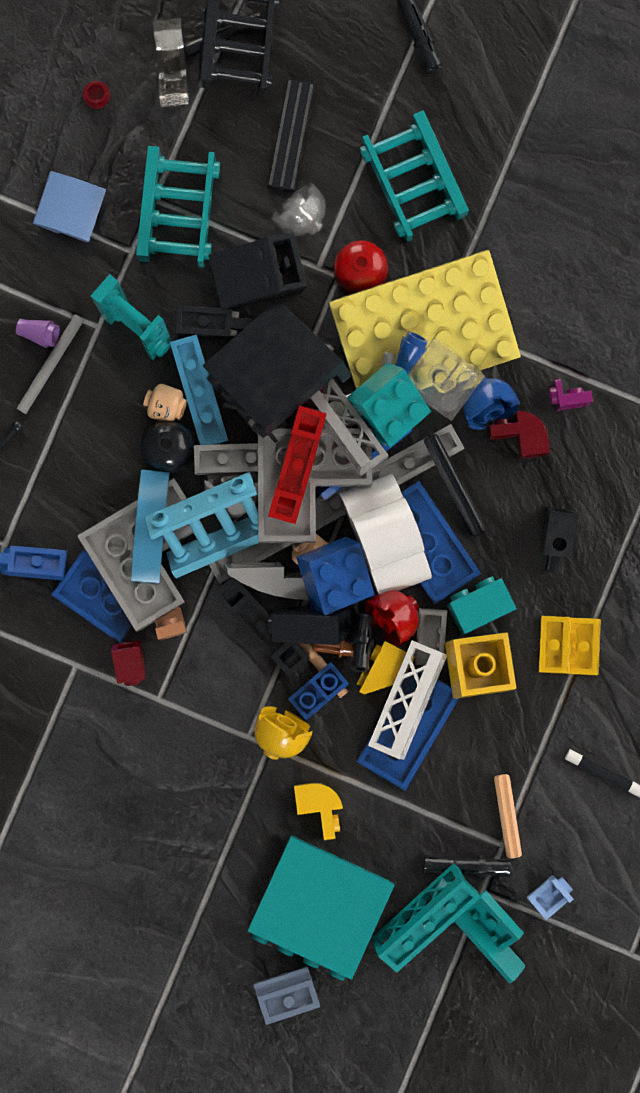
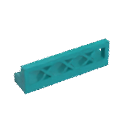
[371,863,481,972]

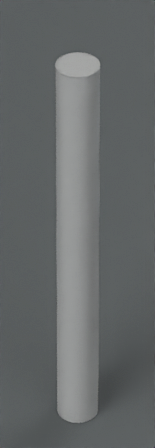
[16,314,84,414]

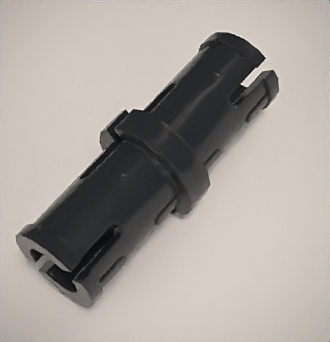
[351,613,375,672]

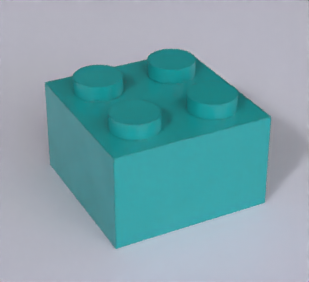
[347,362,431,447]
[446,576,517,635]

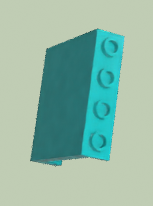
[248,835,395,981]

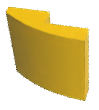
[539,616,601,675]

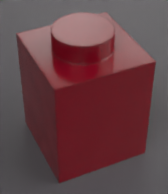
[111,640,146,686]

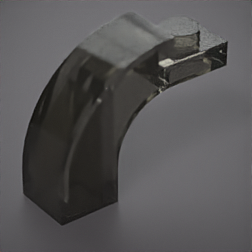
[153,18,189,108]

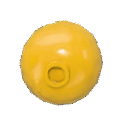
[254,706,312,760]

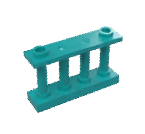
[360,110,469,243]
[136,146,220,268]
[91,274,171,360]

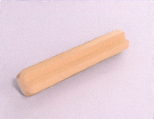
[494,774,522,859]

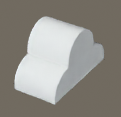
[339,473,432,594]

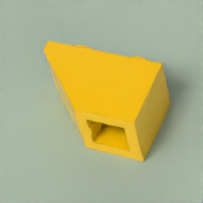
[357,641,415,694]

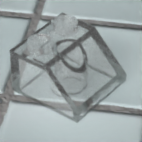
[408,337,485,421]

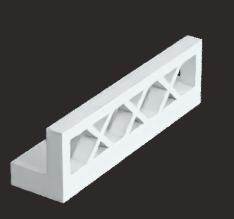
[368,640,447,760]

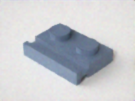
[253,966,320,1025]

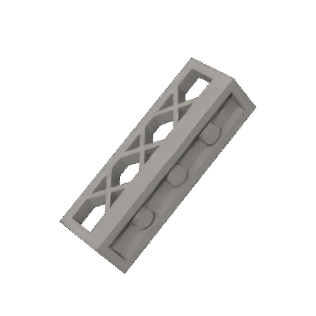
[306,378,388,476]
[194,443,258,475]

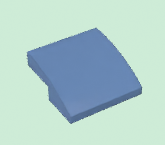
[32,171,106,242]

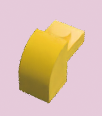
[294,783,343,840]

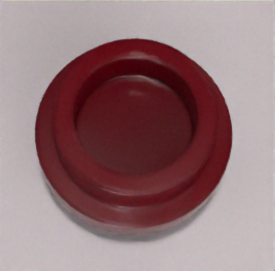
[83,81,111,109]

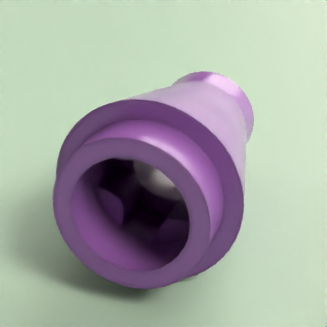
[16,319,60,348]

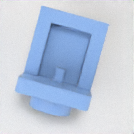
[527,875,574,920]

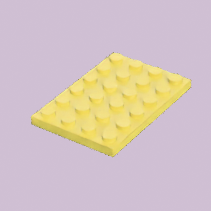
[328,250,521,391]

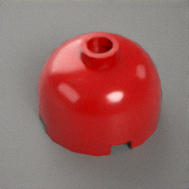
[333,240,388,295]
[365,590,419,647]

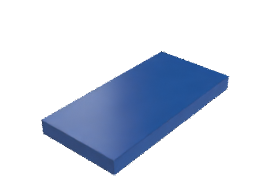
[401,481,481,605]
[356,665,459,790]

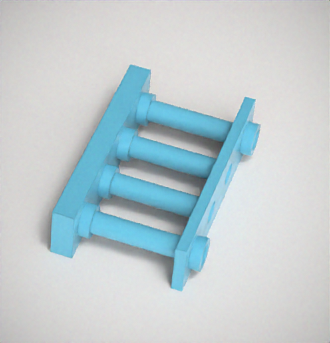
[145,472,259,578]

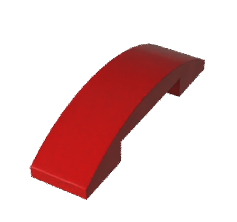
[268,405,327,524]

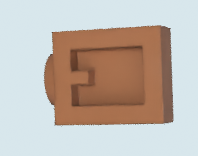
[155,607,188,640]

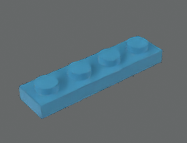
[170,334,229,445]

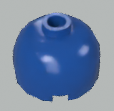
[462,377,520,430]

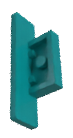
[446,882,525,983]

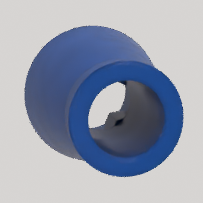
[395,331,428,375]

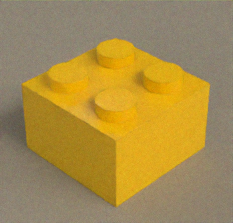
[445,632,516,699]

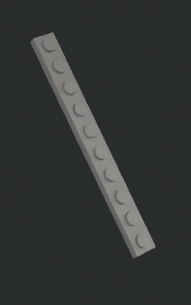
[209,424,465,584]

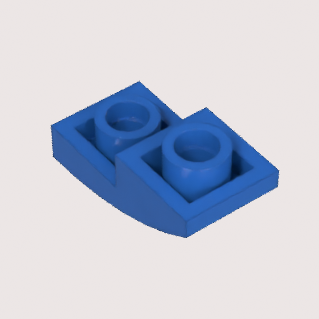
[288,662,349,720]

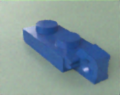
[0,546,67,580]

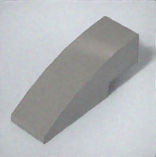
[224,562,309,600]

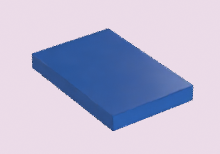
[51,549,133,643]

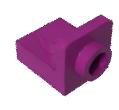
[549,379,593,411]

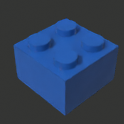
[296,537,375,615]

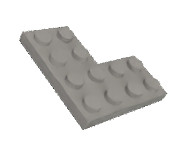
[258,428,372,543]
[78,478,203,633]

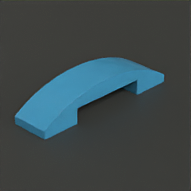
[131,470,169,584]

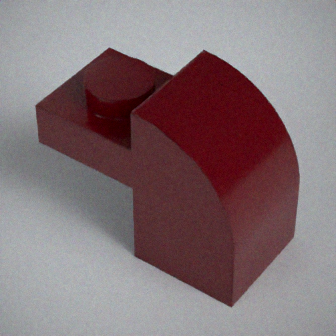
[488,411,550,459]

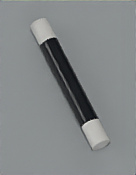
[565,749,640,797]

